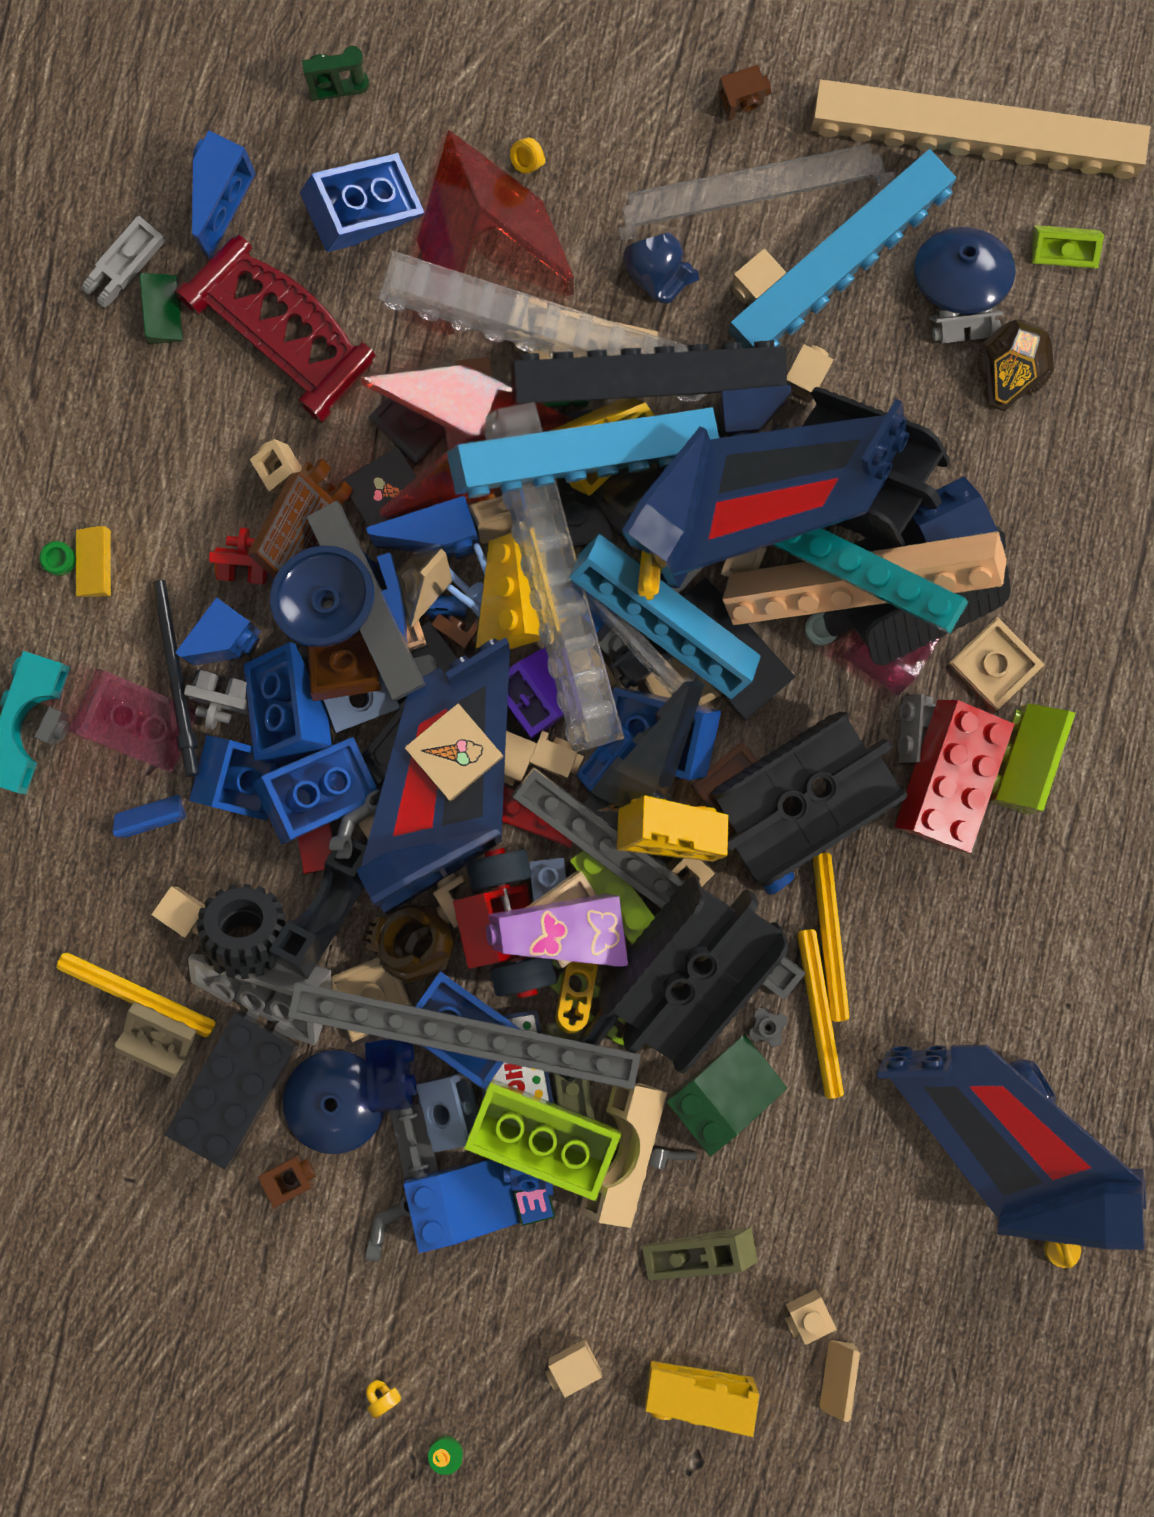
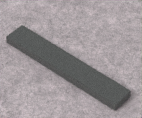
[307,501,426,701]

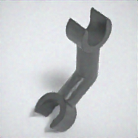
[329,790,381,859]
[365,1195,411,1262]

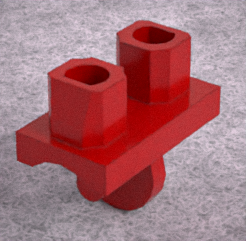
[209,527,269,585]

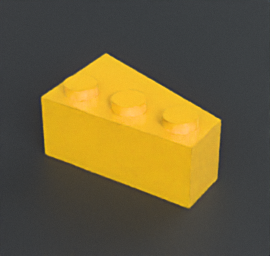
[476,532,553,649]

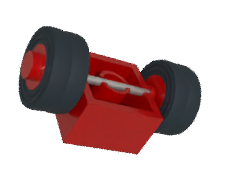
[453,848,556,999]

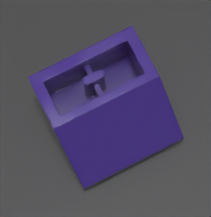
[507,646,586,741]

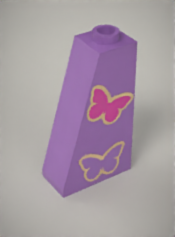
[486,893,628,967]

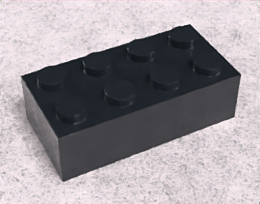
[165,1010,300,1170]

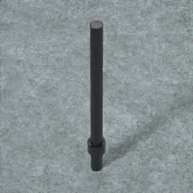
[152,580,199,777]

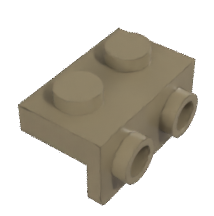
[114,1002,196,1078]

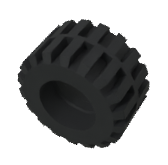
[197,884,286,979]

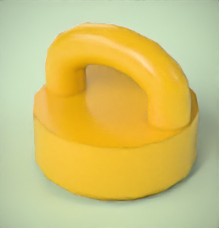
[510,137,545,174]
[1044,1241,1081,1268]
[366,1380,402,1419]

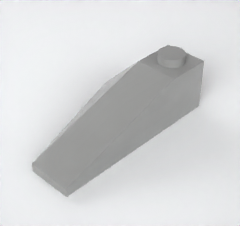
[188,954,332,1045]

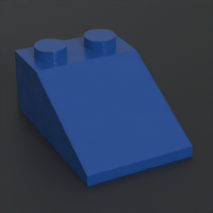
[192,130,256,259]
[299,153,425,253]
[366,496,480,559]
[244,642,332,766]
[603,687,721,780]
[253,737,378,845]
[415,972,520,1090]
[404,1158,520,1253]

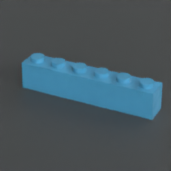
[569,534,761,699]

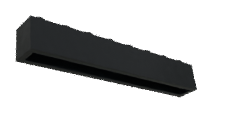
[510,340,787,405]

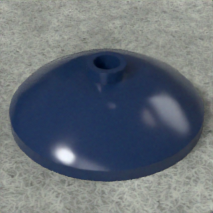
[914,227,1016,314]
[270,546,374,647]
[283,1050,386,1154]

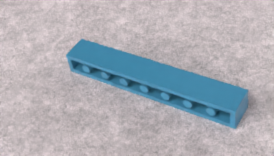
[728,149,956,348]
[447,407,719,498]

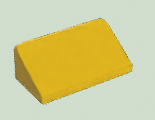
[76,526,111,597]

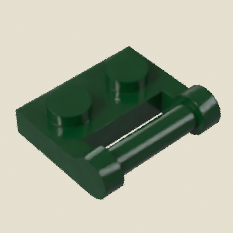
[302,46,369,101]

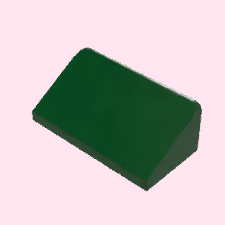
[139,273,183,345]

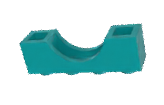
[0,651,71,795]

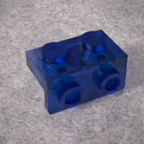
[365,1039,417,1113]

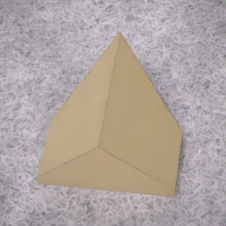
[397,548,453,628]

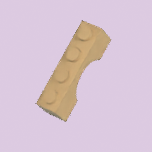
[579,1082,667,1228]

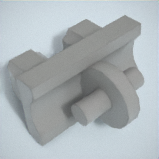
[184,670,249,730]

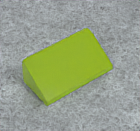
[1031,225,1104,268]

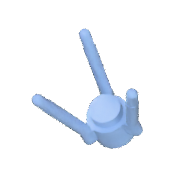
[447,543,487,617]

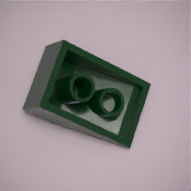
[666,1034,788,1157]

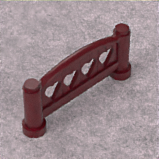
[174,234,376,424]

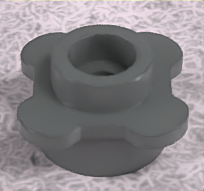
[749,1008,787,1047]

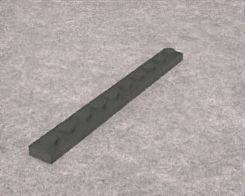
[512,767,806,1000]
[288,983,641,1089]

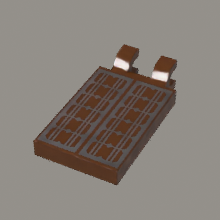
[248,459,353,579]

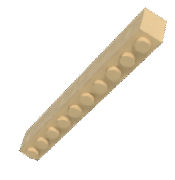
[811,79,1150,179]

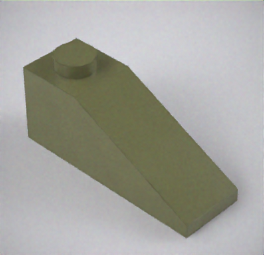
[642,1227,758,1281]

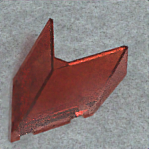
[417,130,574,335]
[361,365,573,517]

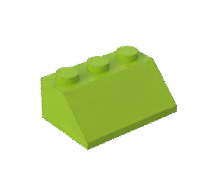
[989,703,1075,815]

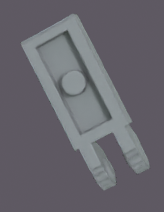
[81,216,166,308]

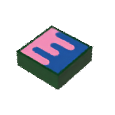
[514,1189,556,1226]

